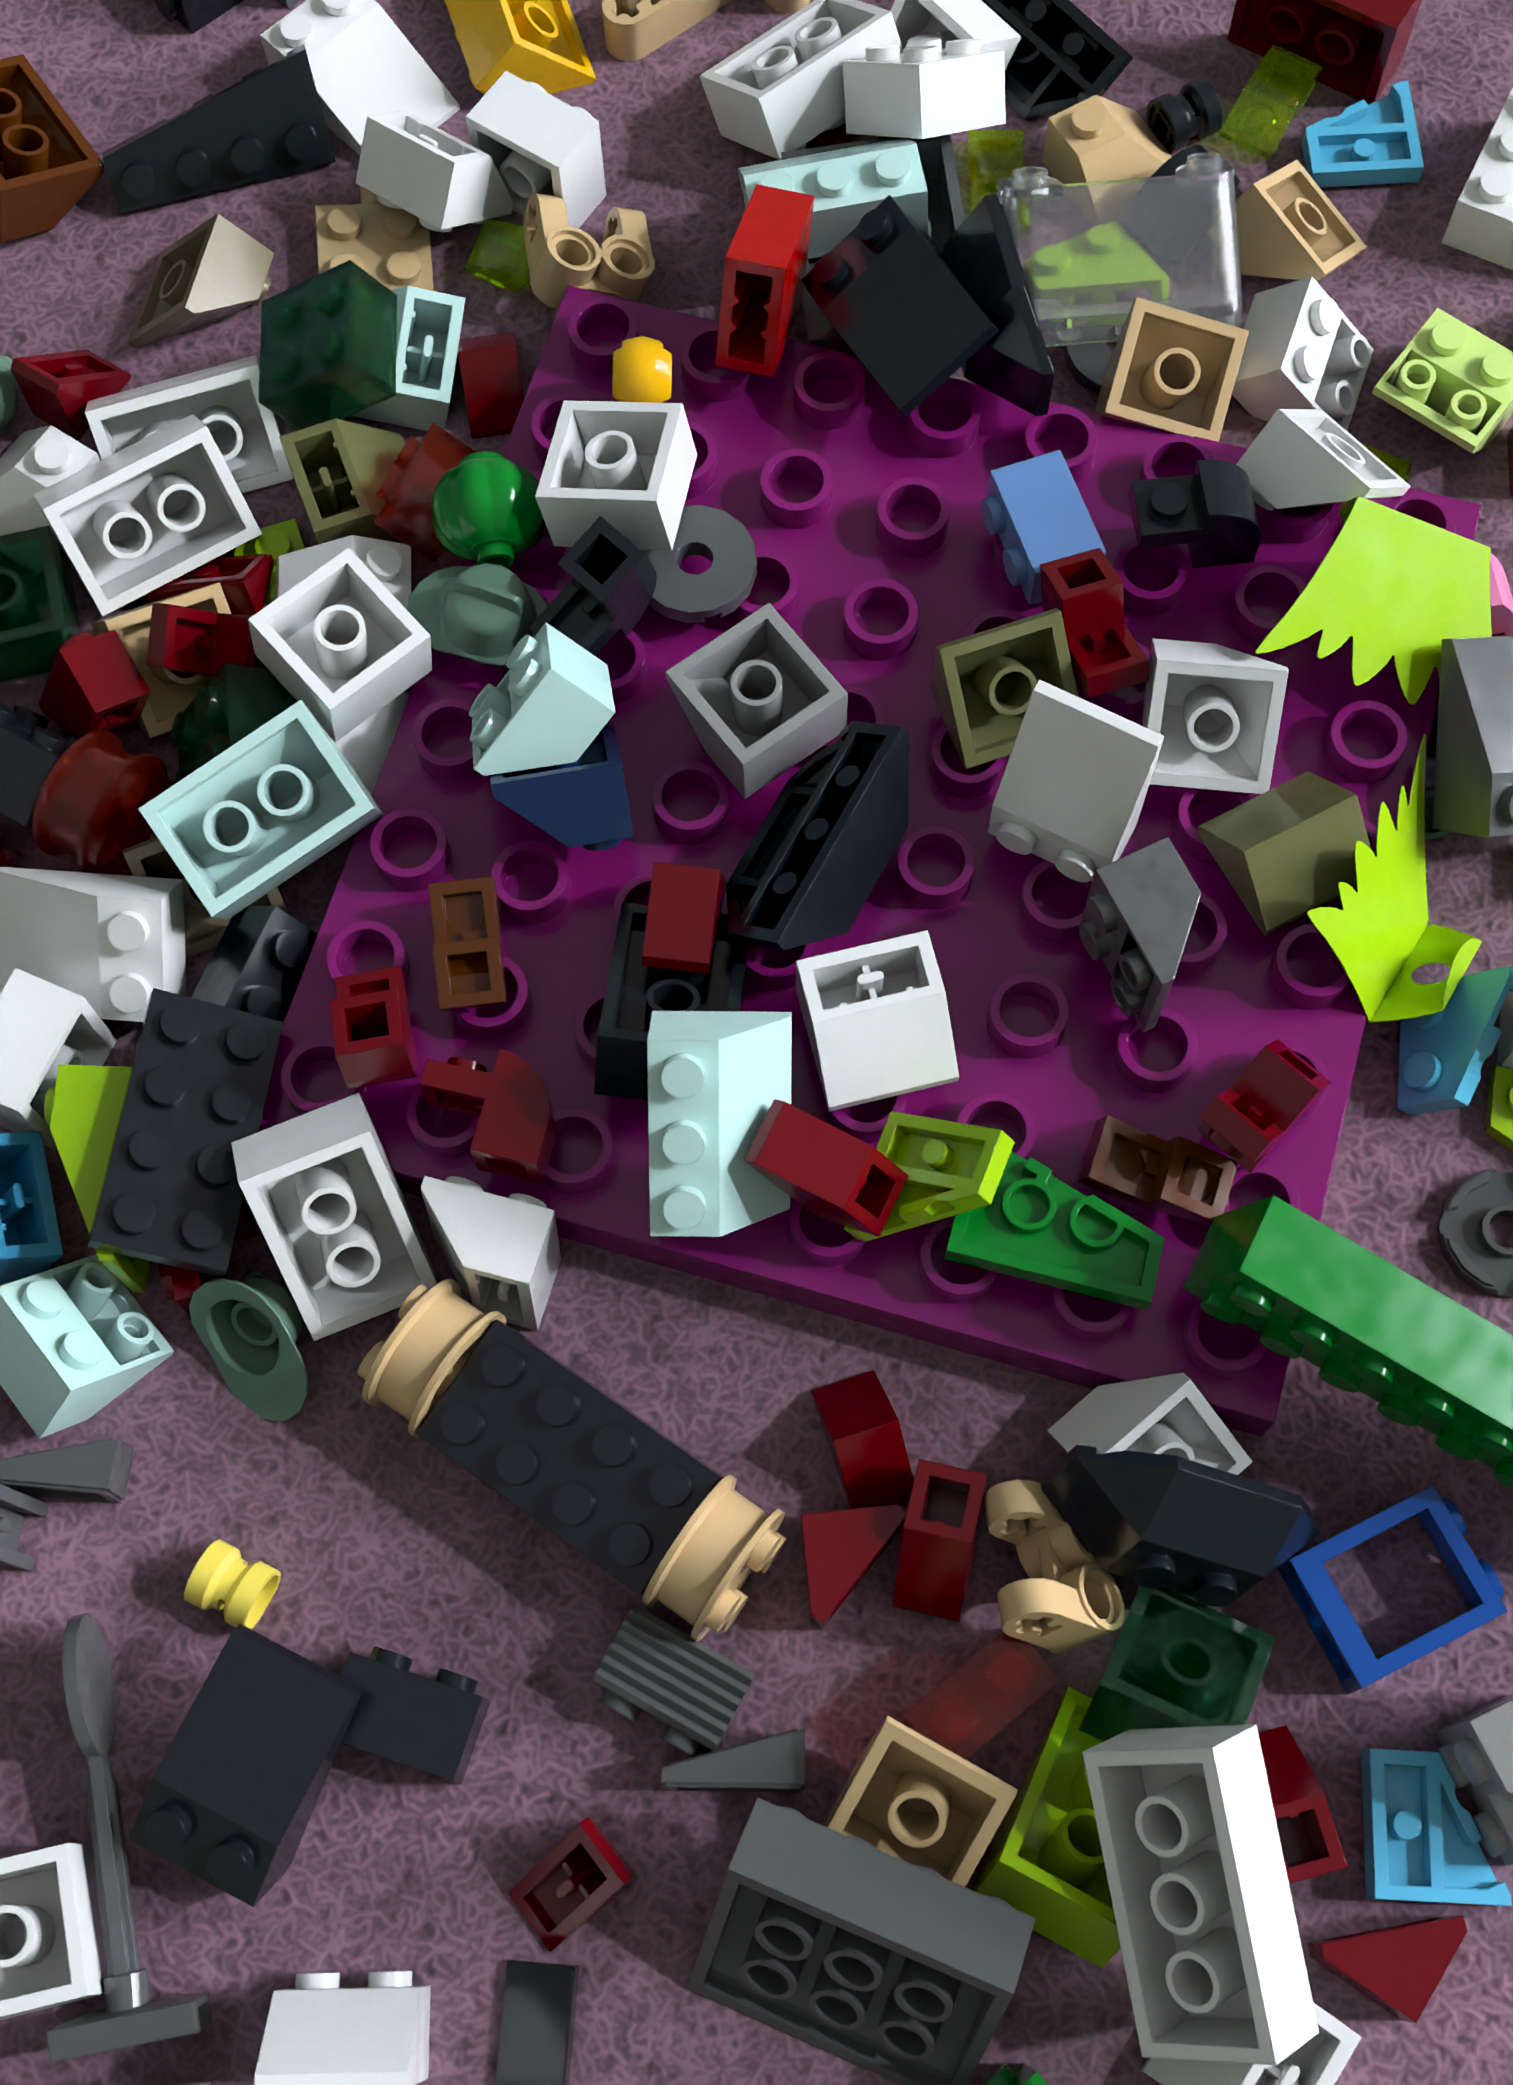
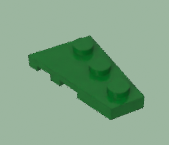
[945,1125,1165,1310]

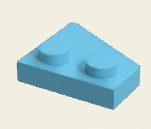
[1301,81,1424,187]
[1397,966,1513,1115]
[1361,1748,1511,1906]

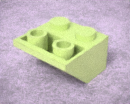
[1372,308,1513,454]

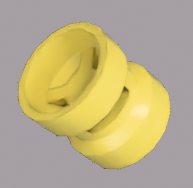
[184,1539,281,1630]

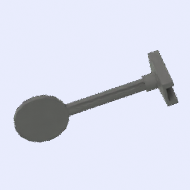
[46,1613,212,2063]

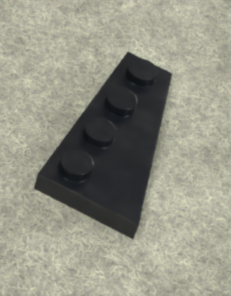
[102,44,336,214]

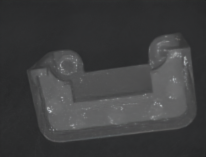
[997,153,1242,347]

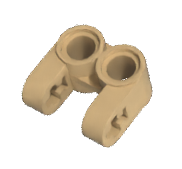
[523,193,655,309]
[984,1480,1125,1654]

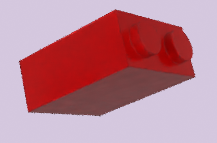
[715,184,815,377]

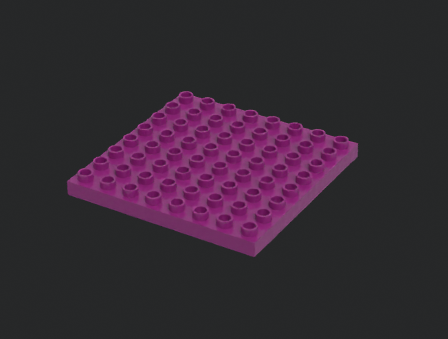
[259,286,1482,1437]

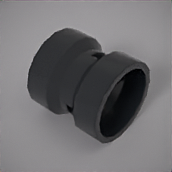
[1146,78,1223,154]

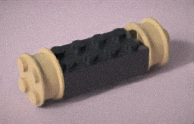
[358,1279,787,1642]

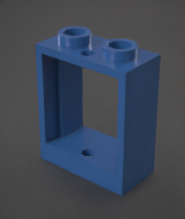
[1277,1485,1508,1694]

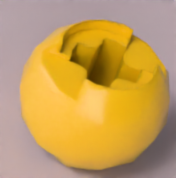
[612,335,672,403]

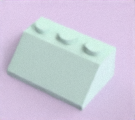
[738,138,928,259]
[139,700,384,920]
[647,1011,792,1237]

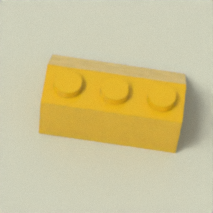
[443,0,596,95]

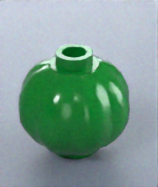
[431,451,544,569]

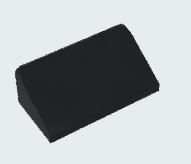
[495,1960,580,2085]

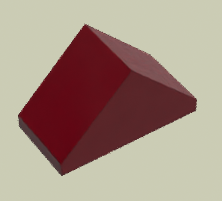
[458,332,524,439]
[11,349,131,441]
[642,862,726,974]
[811,1370,914,1509]
[801,1504,907,1630]
[508,1817,638,1952]
[1307,1915,1468,2023]

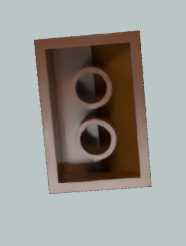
[0,54,104,243]

